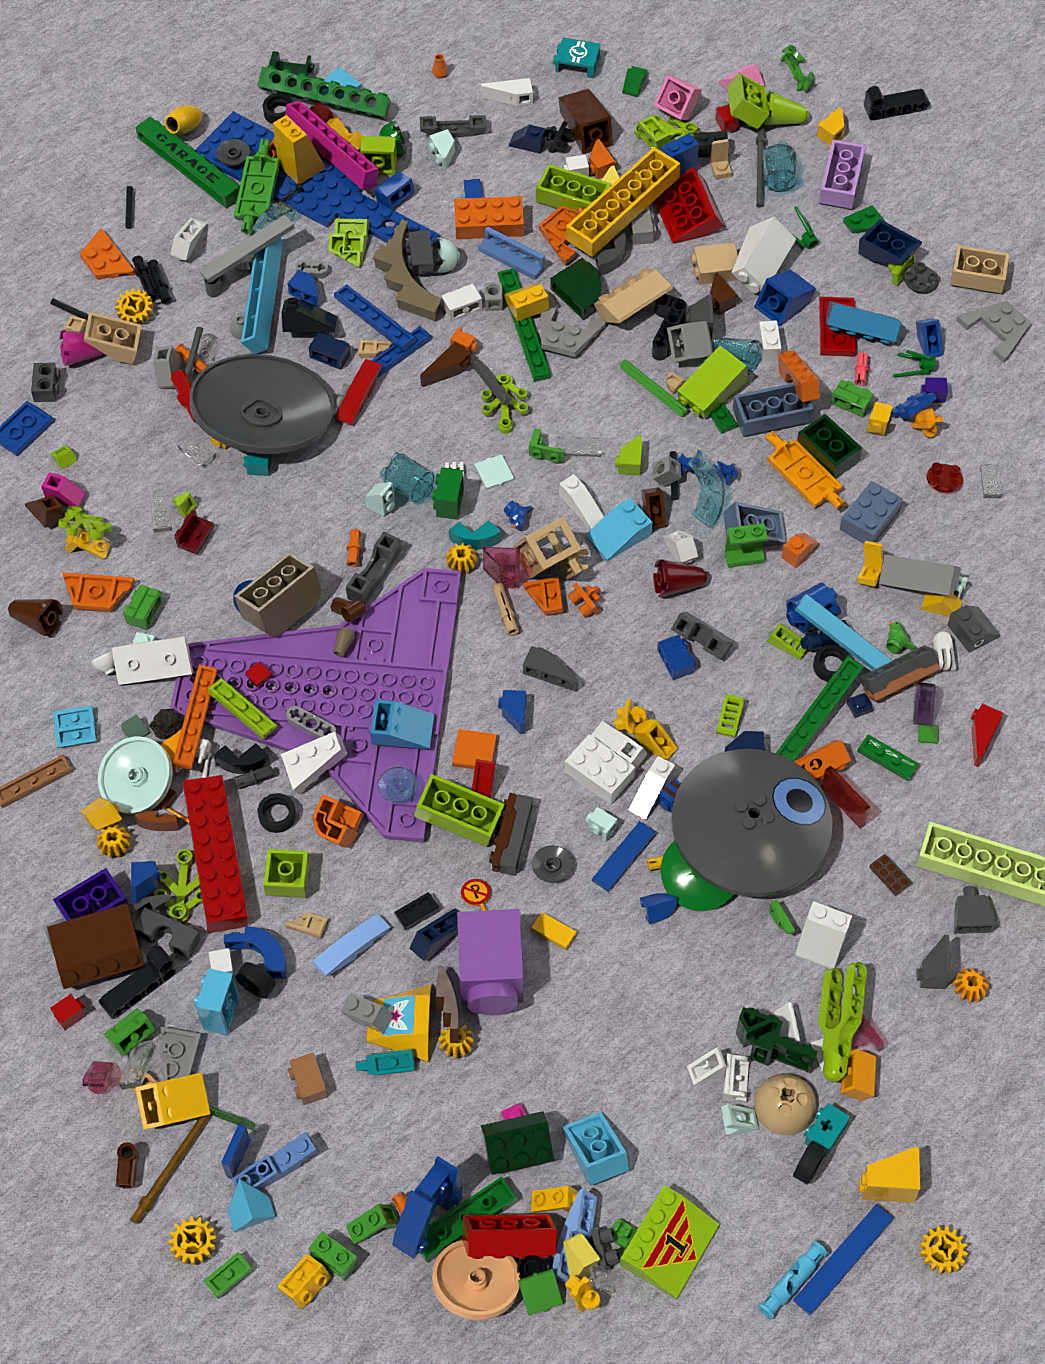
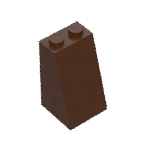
[558,89,613,154]

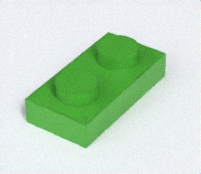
[204,1252,253,1299]

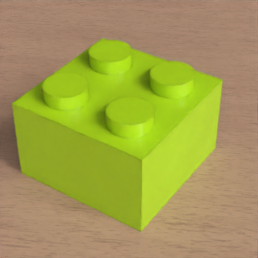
[360,136,397,175]
[263,849,310,898]

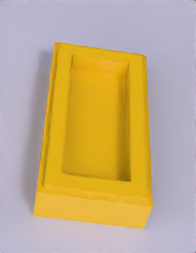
[531,912,577,950]

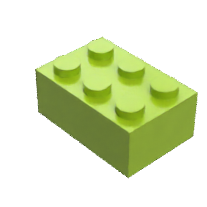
[727,72,770,129]

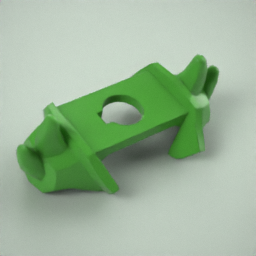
[780,44,814,91]

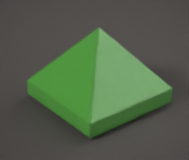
[918,724,938,744]

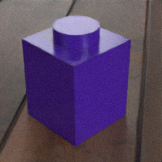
[920,377,948,403]

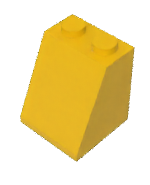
[858,1147,920,1203]

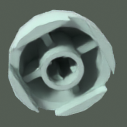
[431,238,460,273]

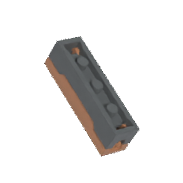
[860,645,940,701]

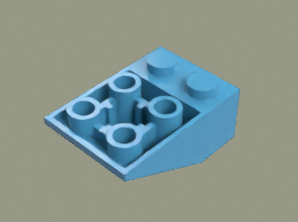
[370,699,434,749]

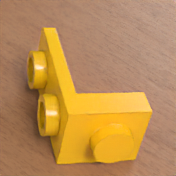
[867,402,892,435]
[64,527,111,559]
[857,541,883,587]
[531,1186,579,1213]

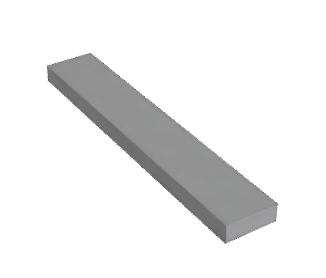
[199,215,295,283]

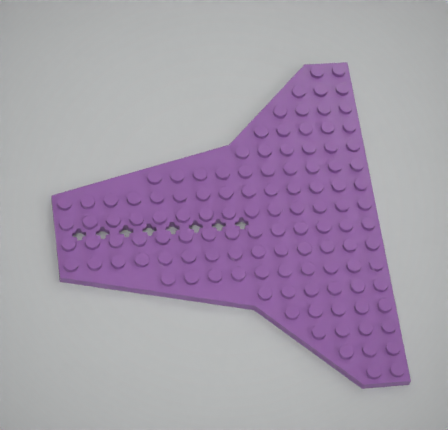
[170,568,461,842]

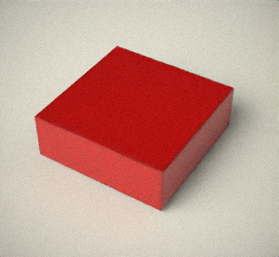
[245,661,272,688]

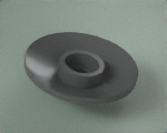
[216,139,250,166]
[532,845,572,883]

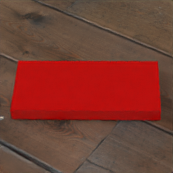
[819,296,856,357]

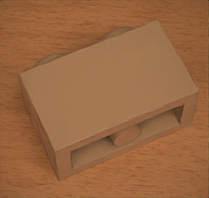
[288,1052,328,1105]

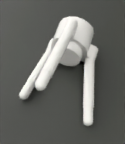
[175,739,212,778]

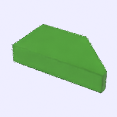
[769,900,795,935]

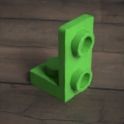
[529,428,565,463]
[346,1204,399,1244]

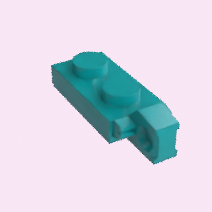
[355,1048,415,1076]

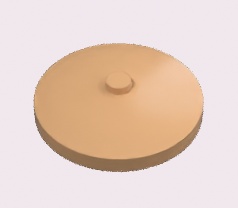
[432,1240,520,1320]

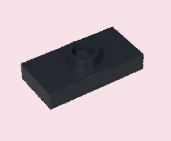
[394,892,439,930]

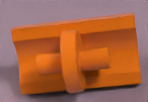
[568,582,601,618]

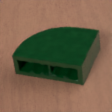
[550,258,602,320]

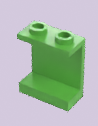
[724,523,768,568]

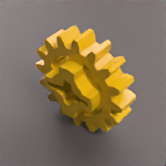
[115,288,154,324]
[168,1216,217,1266]
[919,1226,968,1275]

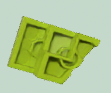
[328,219,369,268]

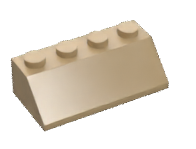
[594,268,673,323]

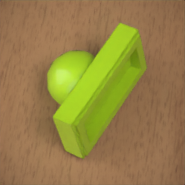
[888,252,916,286]

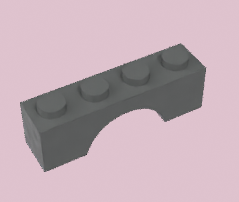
[346,532,401,605]

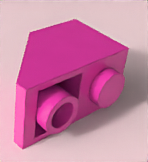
[41,472,86,507]

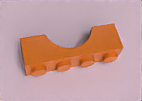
[778,351,820,402]

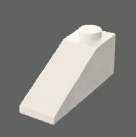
[170,218,206,261]
[559,474,604,530]
[628,756,675,821]

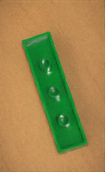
[420,1177,517,1263]

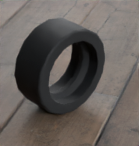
[262,93,293,124]
[813,644,850,682]
[257,793,296,833]
[235,962,276,999]
[793,1141,827,1185]

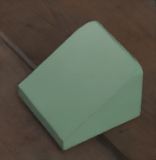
[121,714,149,738]

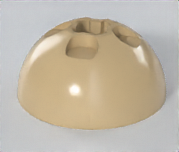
[754,1073,817,1135]

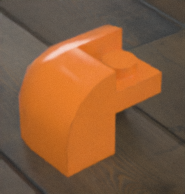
[312,794,364,848]

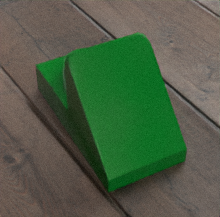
[622,66,648,97]

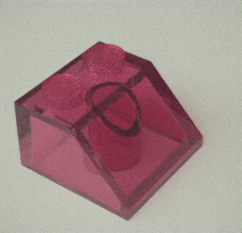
[483,547,521,588]

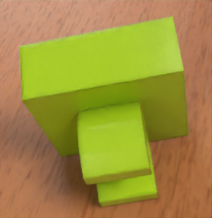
[172,492,197,518]

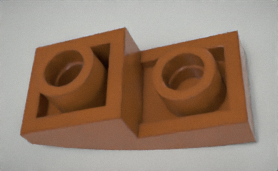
[135,811,179,831]

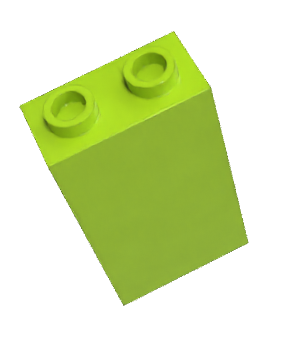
[677,346,749,418]

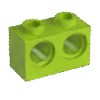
[638,115,671,150]

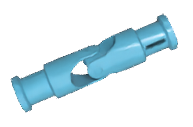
[757,1241,828,1320]

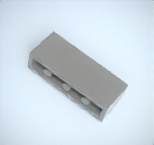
[879,555,961,596]

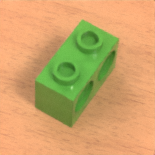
[308,1231,358,1281]

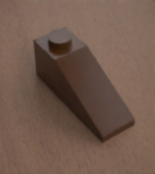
[420,342,471,387]

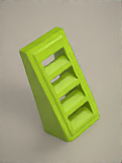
[766,623,807,659]
[716,694,744,738]

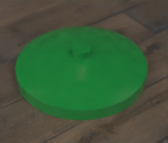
[661,840,734,912]

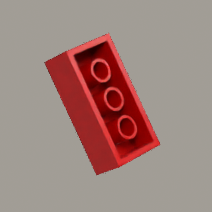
[462,1214,557,1259]

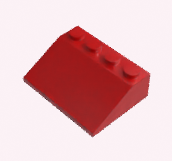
[654,167,724,244]

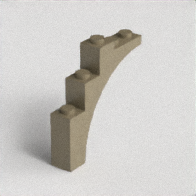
[373,219,443,321]

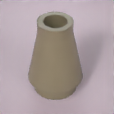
[333,627,355,657]

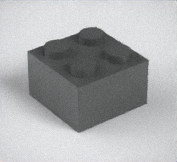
[405,230,433,276]

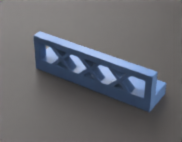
[478,226,545,280]

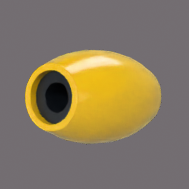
[164,105,203,135]

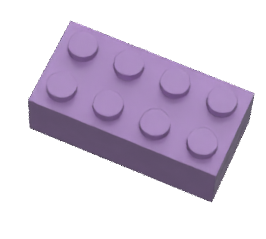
[819,140,866,209]

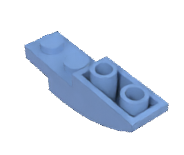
[232,1132,318,1190]

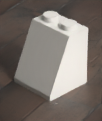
[795,901,852,969]

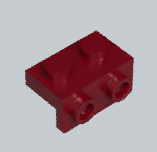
[174,510,214,555]

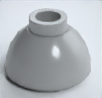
[230,315,245,339]

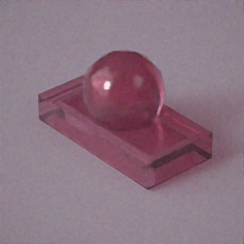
[852,1013,884,1052]
[83,1061,113,1094]

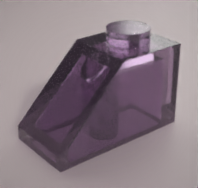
[913,682,936,725]

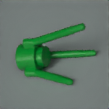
[791,206,819,249]
[893,350,936,378]

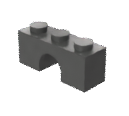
[671,612,734,659]
[134,908,201,959]

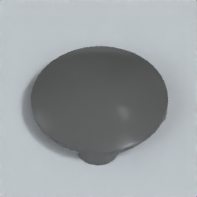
[903,262,939,292]

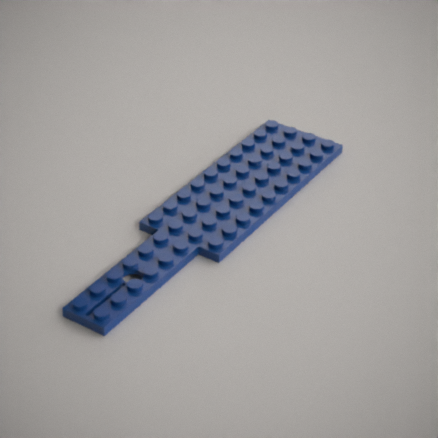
[195,111,440,255]

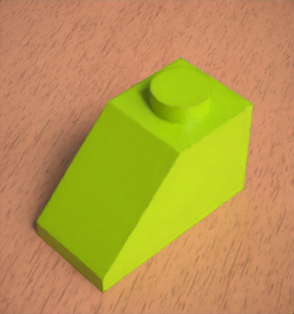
[615,435,643,476]

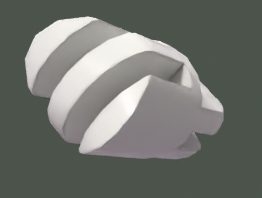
[933,631,956,671]

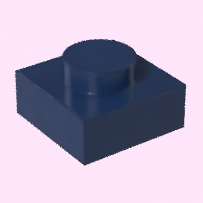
[846,693,873,718]

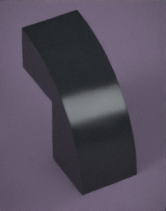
[214,743,271,774]

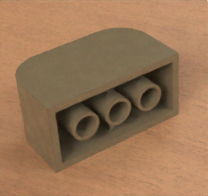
[234,552,321,636]

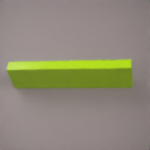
[207,678,277,740]

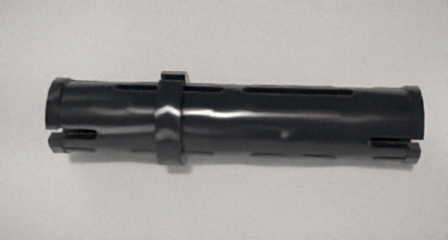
[132,255,158,301]
[147,259,172,304]

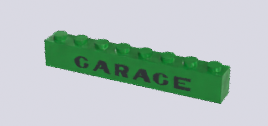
[135,116,240,209]

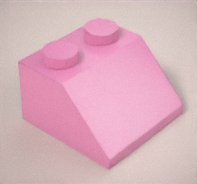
[654,74,702,120]

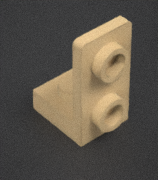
[710,139,732,180]

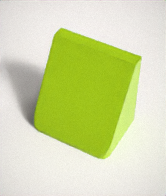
[51,445,77,469]

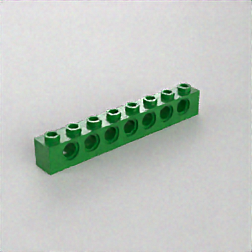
[257,65,391,120]

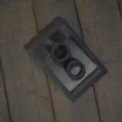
[281,297,338,332]

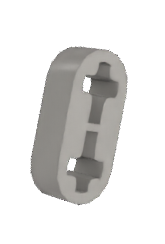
[296,260,329,279]

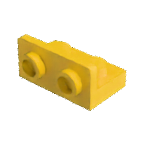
[277,1254,331,1309]

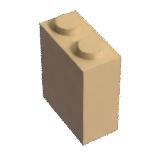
[691,242,738,285]

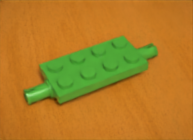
[234,139,280,234]

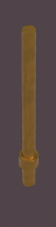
[130,1115,210,1224]

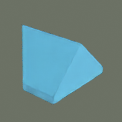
[227,1179,276,1233]

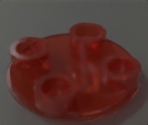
[926,462,963,493]

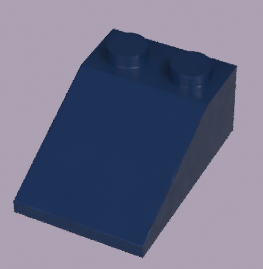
[858,219,922,265]

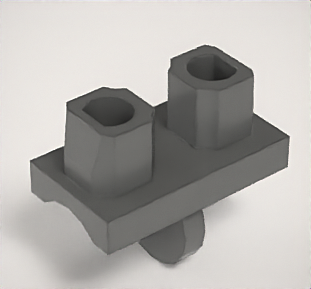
[588,1227,620,1271]

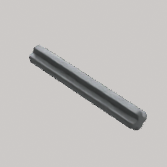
[472,359,511,405]

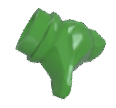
[886,622,916,654]

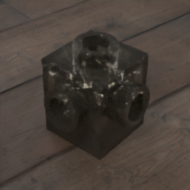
[149,708,184,739]

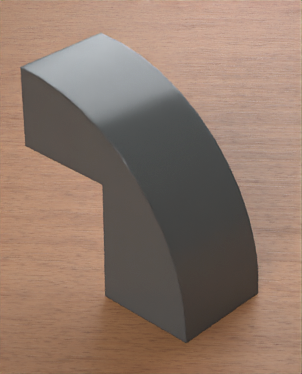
[595,233,626,276]

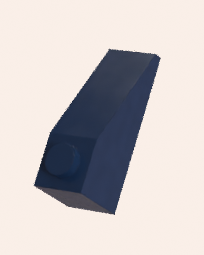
[409,908,459,961]

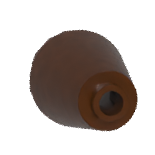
[8,599,63,636]

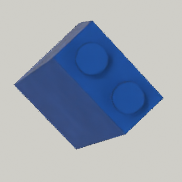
[659,133,699,175]
[754,269,816,326]

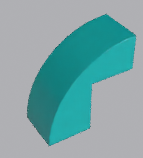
[449,520,501,550]

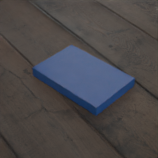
[0,401,54,457]

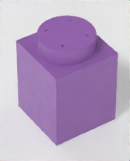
[457,909,523,1015]

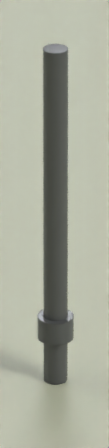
[756,126,766,208]

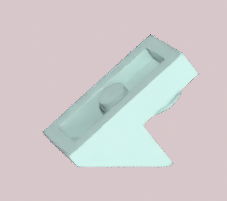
[721,1104,759,1135]

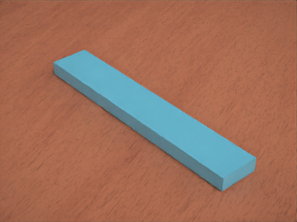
[795,594,892,670]

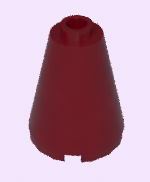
[653,559,707,597]

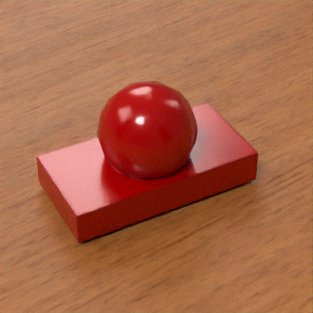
[472,759,496,798]

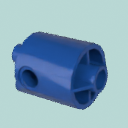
[786,582,841,633]

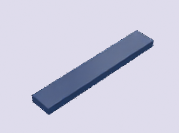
[334,284,416,352]
[793,1204,893,1316]

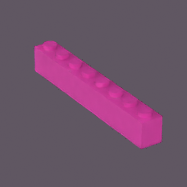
[285,101,379,190]

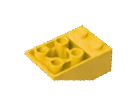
[135,1072,211,1130]

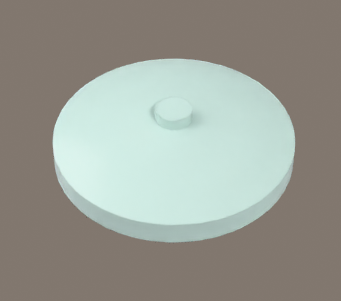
[98,736,173,815]

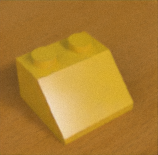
[503,283,549,322]

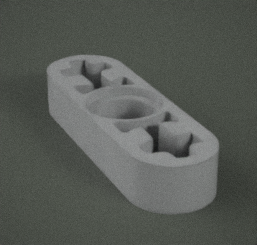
[286,706,336,739]

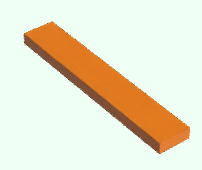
[172,664,218,770]

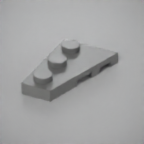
[160,1026,202,1081]

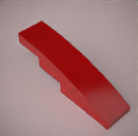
[335,359,382,426]

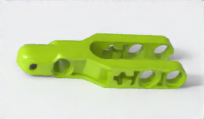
[818,962,867,1083]

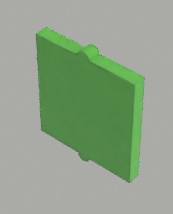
[518,1269,563,1316]

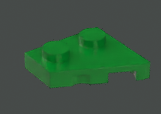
[843,205,887,234]

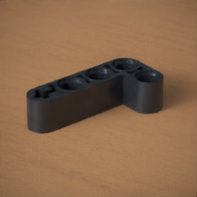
[864,86,930,120]
[652,294,687,361]
[99,946,176,1019]

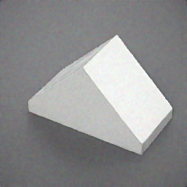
[687,1047,726,1085]

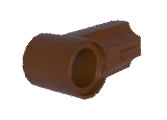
[330,597,366,623]
[116,1142,139,1189]

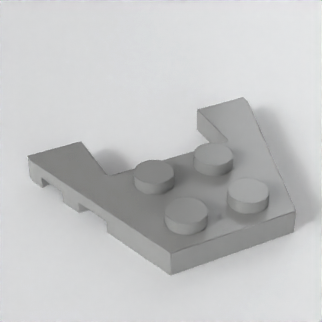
[956,301,1031,363]
[540,307,606,357]

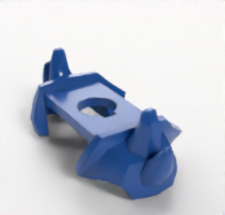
[676,453,738,485]

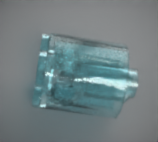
[763,141,798,192]
[381,452,435,503]

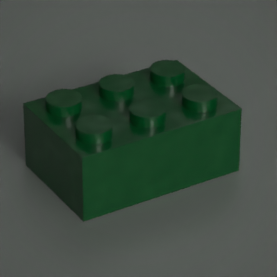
[797,414,862,478]
[481,1111,555,1175]

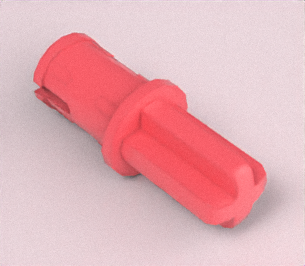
[854,352,869,386]

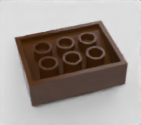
[47,903,144,989]

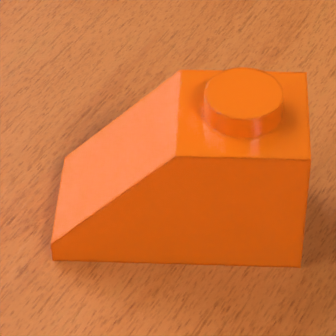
[589,139,615,179]
[782,533,819,568]

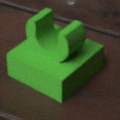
[612,1218,637,1250]

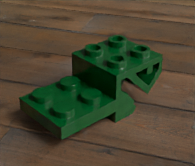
[736,1007,818,1073]

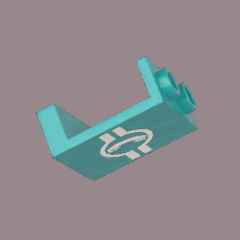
[553,37,601,78]

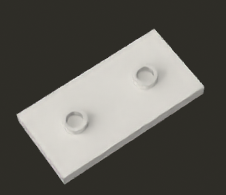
[111,636,193,685]

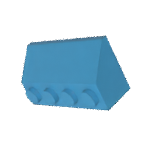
[826,301,902,344]

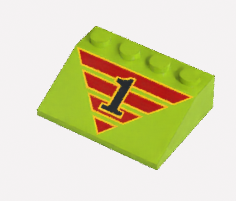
[620,1185,719,1299]

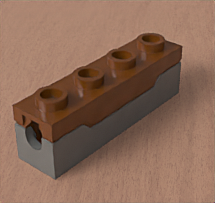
[489,793,533,876]

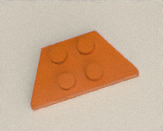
[80,228,135,280]
[62,572,135,612]

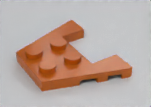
[539,205,579,265]

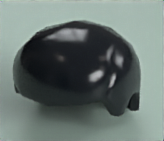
[517,1255,550,1279]

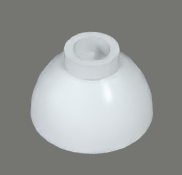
[91,651,115,675]

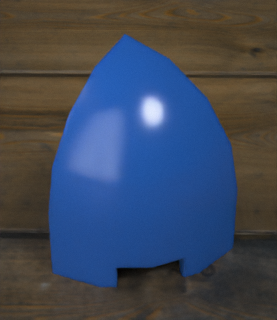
[640,893,677,924]

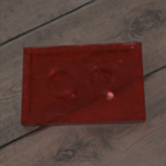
[821,766,870,829]

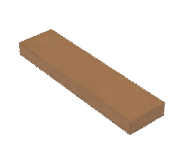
[0,754,73,809]

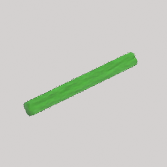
[620,359,688,417]

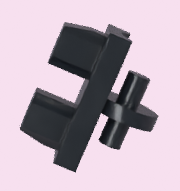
[545,121,573,153]

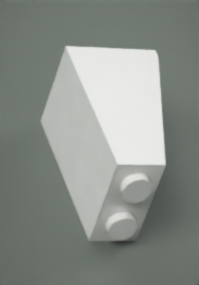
[732,217,796,294]

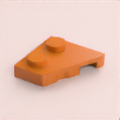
[523,577,564,615]

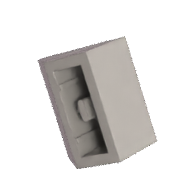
[667,321,713,363]

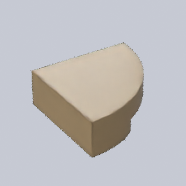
[667,371,685,394]

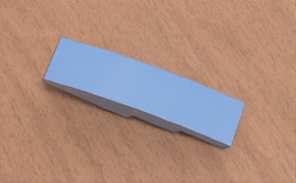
[312,914,391,977]
[552,1189,597,1283]

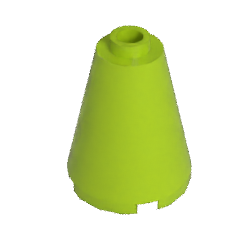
[762,91,809,125]

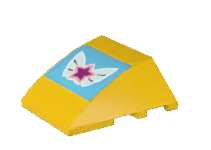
[367,984,432,1063]

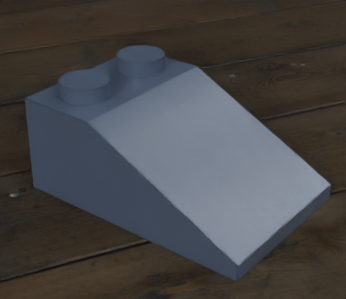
[723,502,786,546]

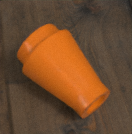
[432,53,448,78]

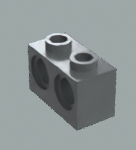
[31,362,61,402]

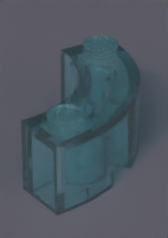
[688,449,725,529]

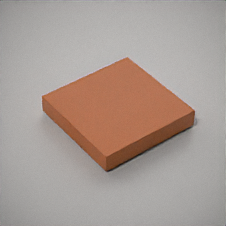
[452,729,497,769]

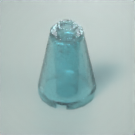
[712,337,762,375]

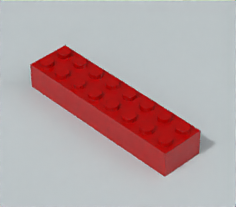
[183,775,248,933]

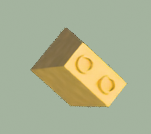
[273,115,325,184]

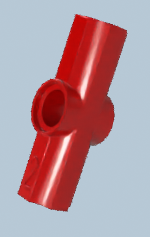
[170,370,196,423]

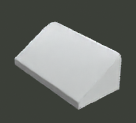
[775,1002,800,1044]

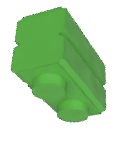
[831,380,874,417]
[123,584,163,630]
[104,1008,156,1057]

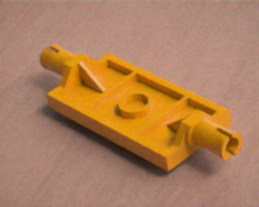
[765,431,846,511]

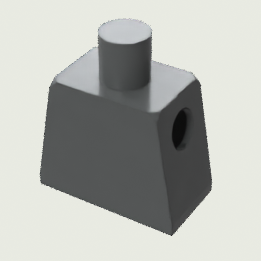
[954,886,996,934]

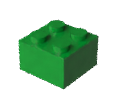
[432,467,465,520]

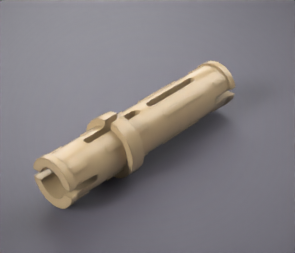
[492,583,519,636]

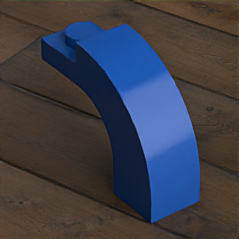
[224,926,287,979]

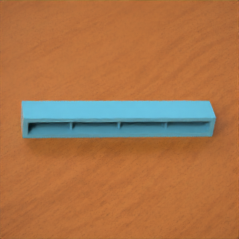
[241,238,283,354]

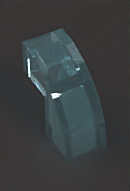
[252,202,297,232]

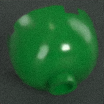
[379,121,407,156]

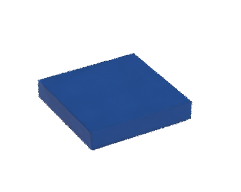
[221,1124,251,1179]

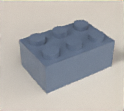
[839,481,903,544]

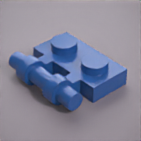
[891,392,937,418]

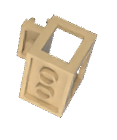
[512,516,588,580]

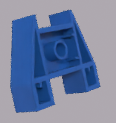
[392,1156,464,1259]

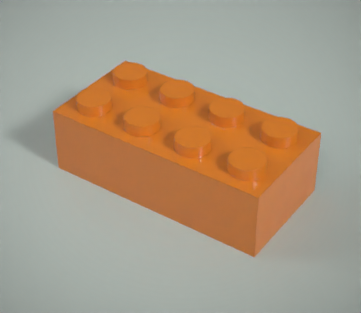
[454,196,524,239]

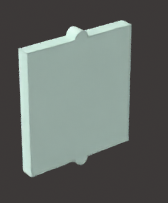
[474,455,514,490]

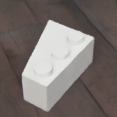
[281,732,347,794]

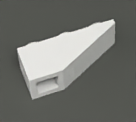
[481,78,533,106]
[591,721,647,769]

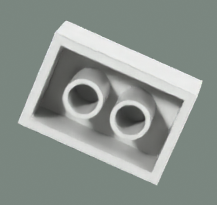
[564,735,635,805]

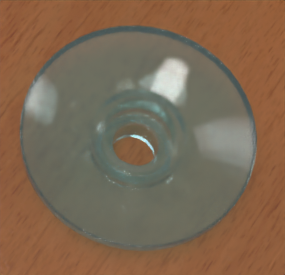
[378,767,418,803]

